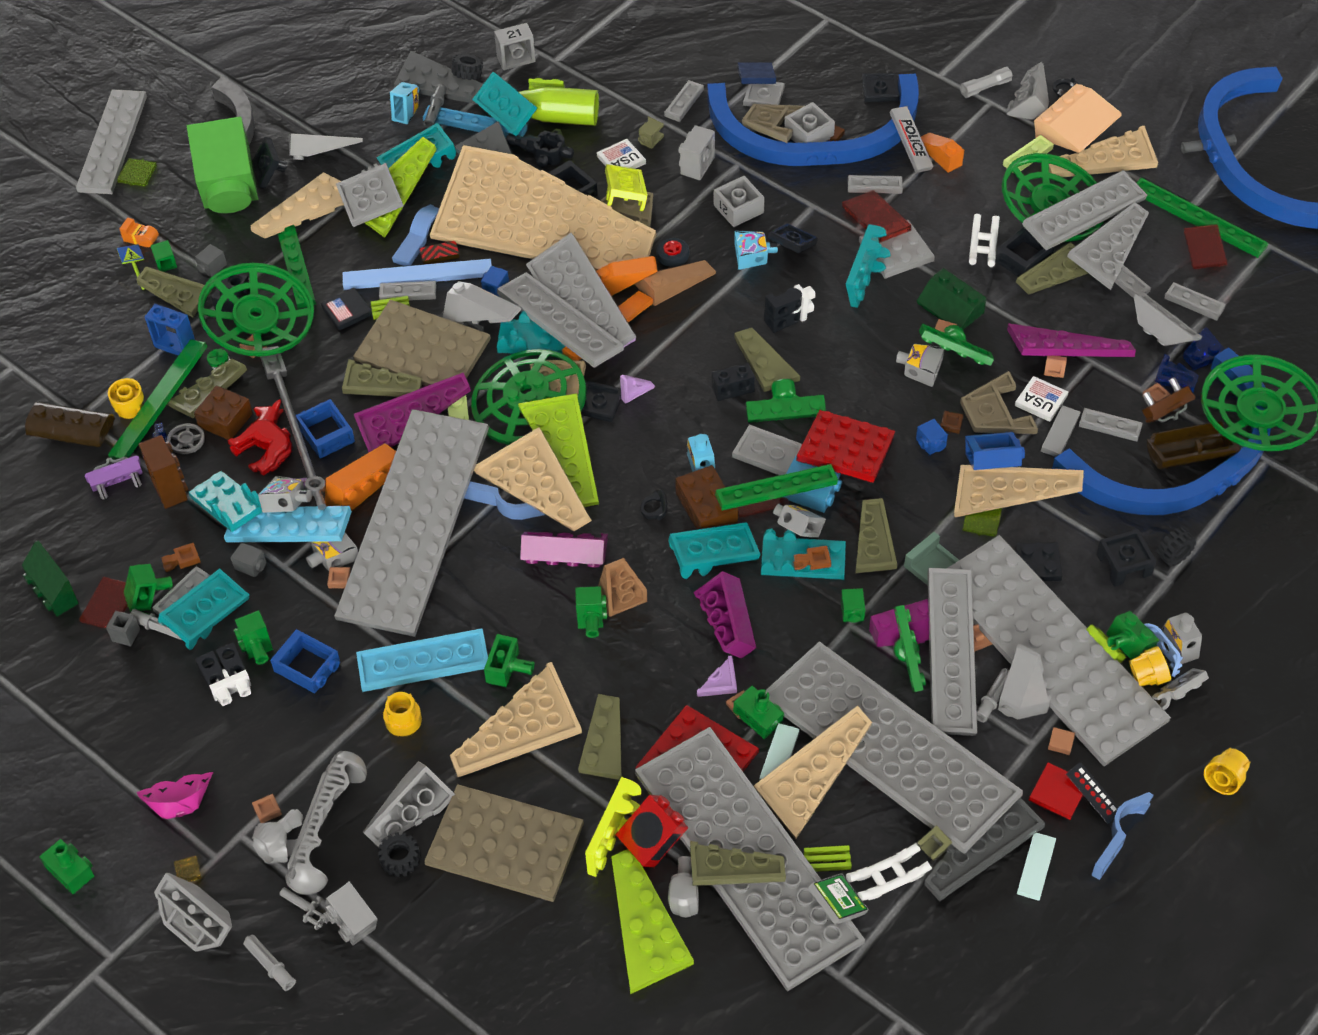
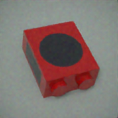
[615,795,689,867]

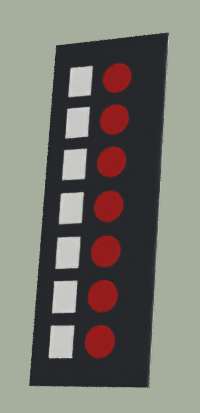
[1066,762,1119,824]

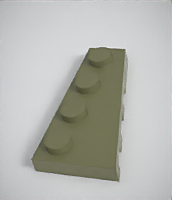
[1016,242,1088,295]
[136,267,212,318]
[734,328,800,392]
[167,359,247,418]
[342,359,422,397]
[856,498,897,573]
[578,694,622,780]
[690,841,786,886]

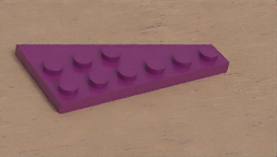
[1007,323,1136,357]
[354,373,471,452]

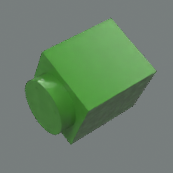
[187,116,258,213]

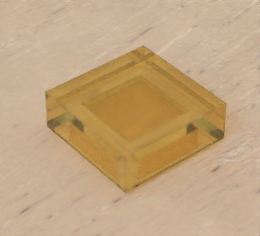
[174,855,202,882]

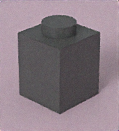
[195,244,227,277]
[231,542,266,578]
[106,611,140,646]

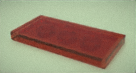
[842,190,911,243]

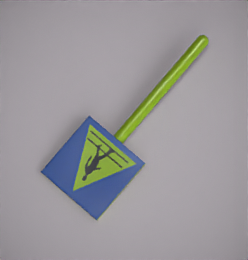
[117,244,145,290]

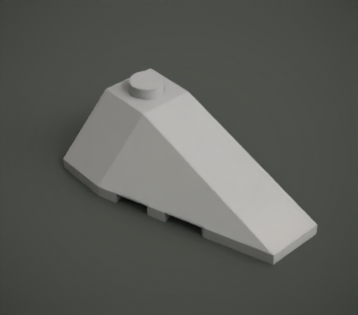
[1006,62,1049,119]
[288,134,363,160]
[443,281,521,325]
[998,644,1051,720]
[363,761,455,847]

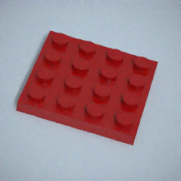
[796,410,895,483]
[635,705,759,772]

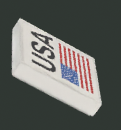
[597,139,646,169]
[1015,376,1068,422]

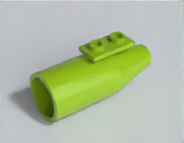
[519,78,599,126]

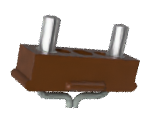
[1142,377,1196,423]

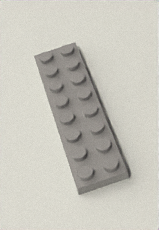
[76,90,147,194]
[1022,170,1148,250]
[497,272,624,367]
[927,568,977,736]

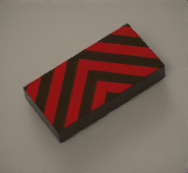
[420,241,460,265]

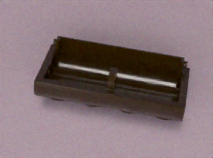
[25,402,115,447]
[1147,421,1240,469]

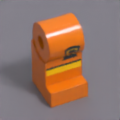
[119,217,159,247]

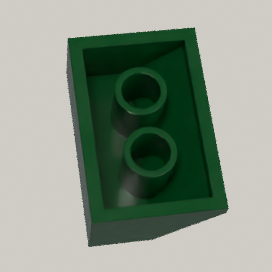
[917,268,986,330]
[22,540,79,616]

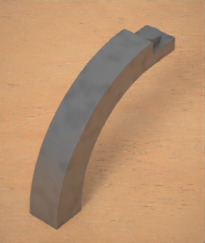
[211,77,254,144]

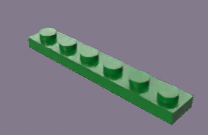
[278,225,316,309]
[715,464,838,510]

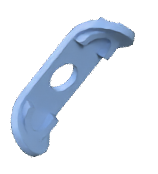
[1144,623,1183,678]

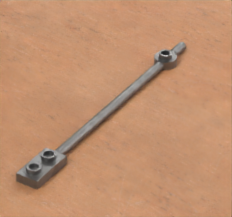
[260,346,326,510]

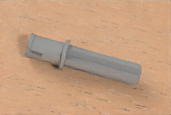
[130,609,182,640]
[976,668,1009,723]
[243,935,296,991]

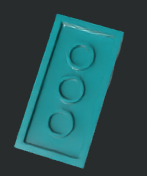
[472,72,537,136]
[376,123,456,168]
[846,224,891,308]
[497,311,566,354]
[188,471,262,532]
[668,522,760,579]
[761,529,846,580]
[158,569,250,650]

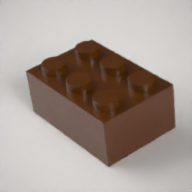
[139,435,189,509]
[675,465,738,530]

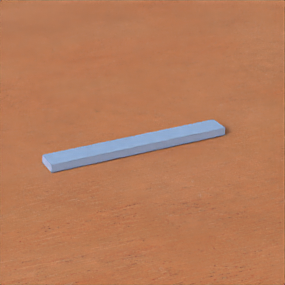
[343,259,492,290]

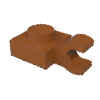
[161,543,200,572]
[793,546,831,570]

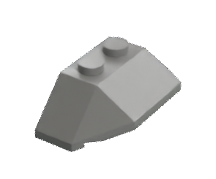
[1134,293,1202,346]
[154,873,232,952]

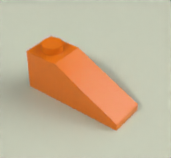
[921,133,964,173]
[596,256,658,296]

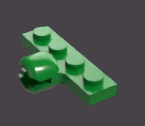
[919,323,994,366]
[746,379,826,423]
[893,605,926,692]

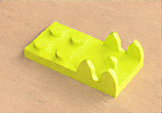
[605,164,648,211]
[585,777,641,877]

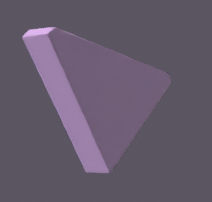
[620,375,655,403]
[697,656,737,697]

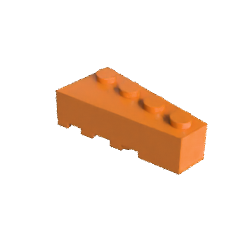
[325,443,396,511]

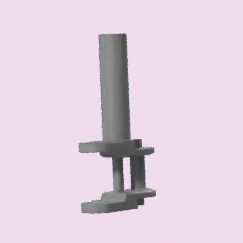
[280,887,329,930]

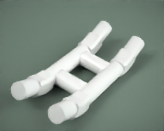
[969,214,1000,267]
[846,843,933,901]

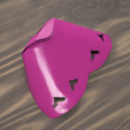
[137,772,213,819]

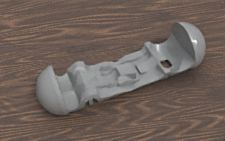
[285,751,367,895]

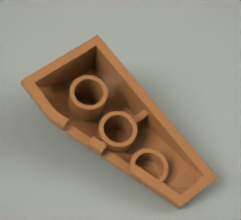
[634,260,716,306]
[598,558,647,617]

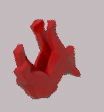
[228,399,293,476]

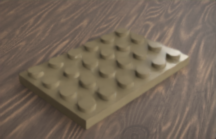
[353,299,491,386]
[424,784,584,902]

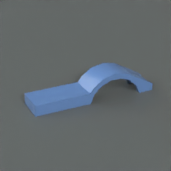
[392,204,439,266]
[464,481,545,520]
[1092,792,1154,880]

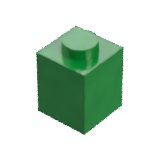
[150,240,177,272]
[841,588,865,623]

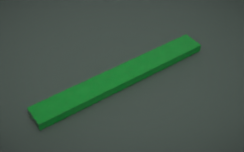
[1136,178,1269,258]
[108,339,208,460]

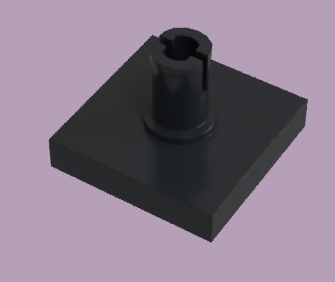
[252,137,287,188]

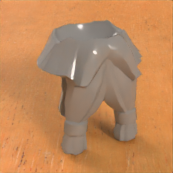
[252,809,303,864]

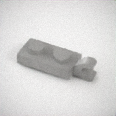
[1152,668,1209,710]

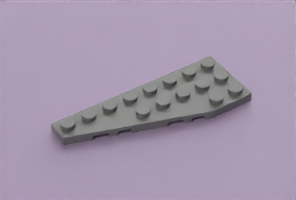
[526,232,636,345]

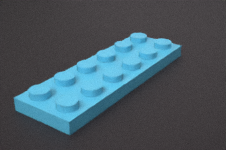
[224,506,352,542]
[356,629,488,692]

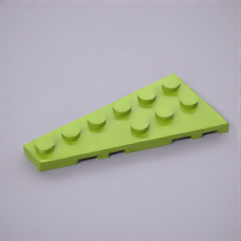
[365,137,437,237]
[518,393,599,507]
[611,849,694,994]

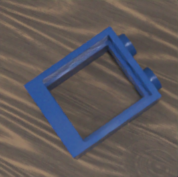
[145,304,195,356]
[296,399,355,459]
[965,432,1025,470]
[270,629,340,694]

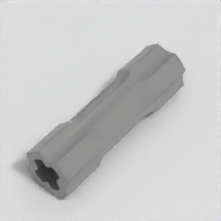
[960,66,1013,98]

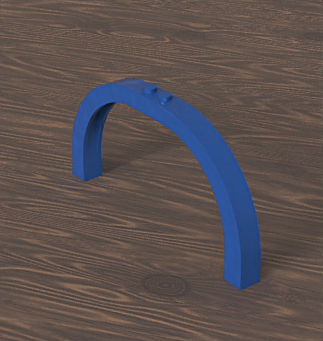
[1198,67,1318,229]
[708,74,919,166]
[1052,347,1271,515]

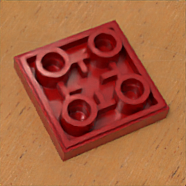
[1029,763,1083,820]

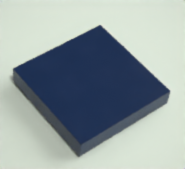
[737,62,776,84]

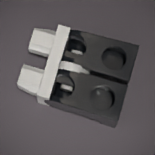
[764,284,815,333]
[195,642,251,706]

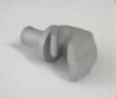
[668,856,699,918]

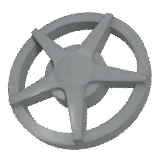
[167,423,205,454]

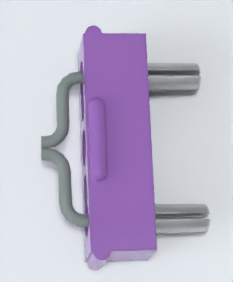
[85,456,143,499]

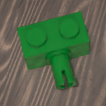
[124,564,173,612]
[576,586,607,638]
[234,611,273,664]
[1106,611,1159,660]
[484,634,535,687]
[733,686,784,740]
[39,839,94,894]

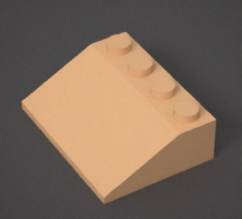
[1034,84,1121,153]

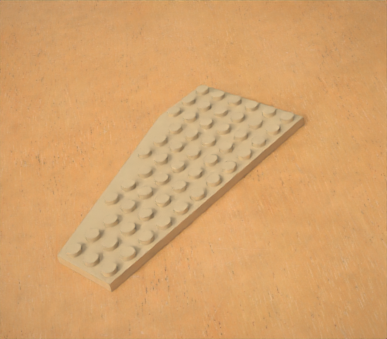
[430,145,656,271]

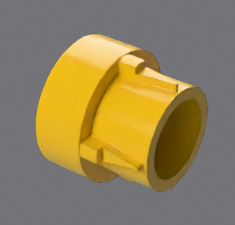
[108,378,144,419]
[1129,646,1171,686]
[383,692,422,736]
[1204,747,1251,795]

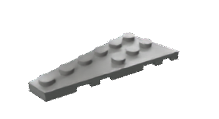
[1067,202,1149,290]

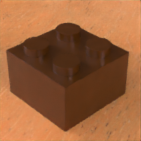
[194,385,253,440]

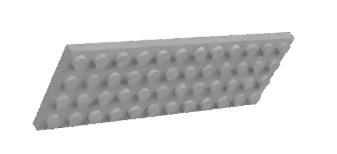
[334,409,489,637]
[946,535,1171,766]
[765,641,1023,854]
[635,727,865,992]

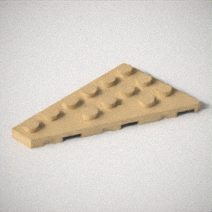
[474,427,592,531]
[450,662,582,777]

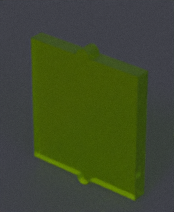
[117,158,157,187]
[963,508,1002,537]

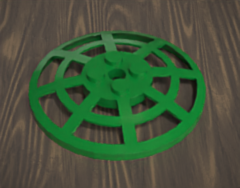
[1002,153,1104,241]
[198,263,314,357]
[471,349,587,445]
[1201,355,1318,451]

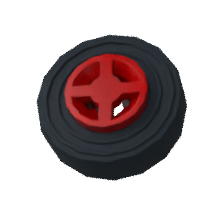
[656,238,690,267]

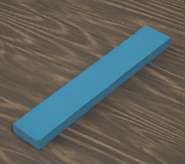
[423,105,528,138]

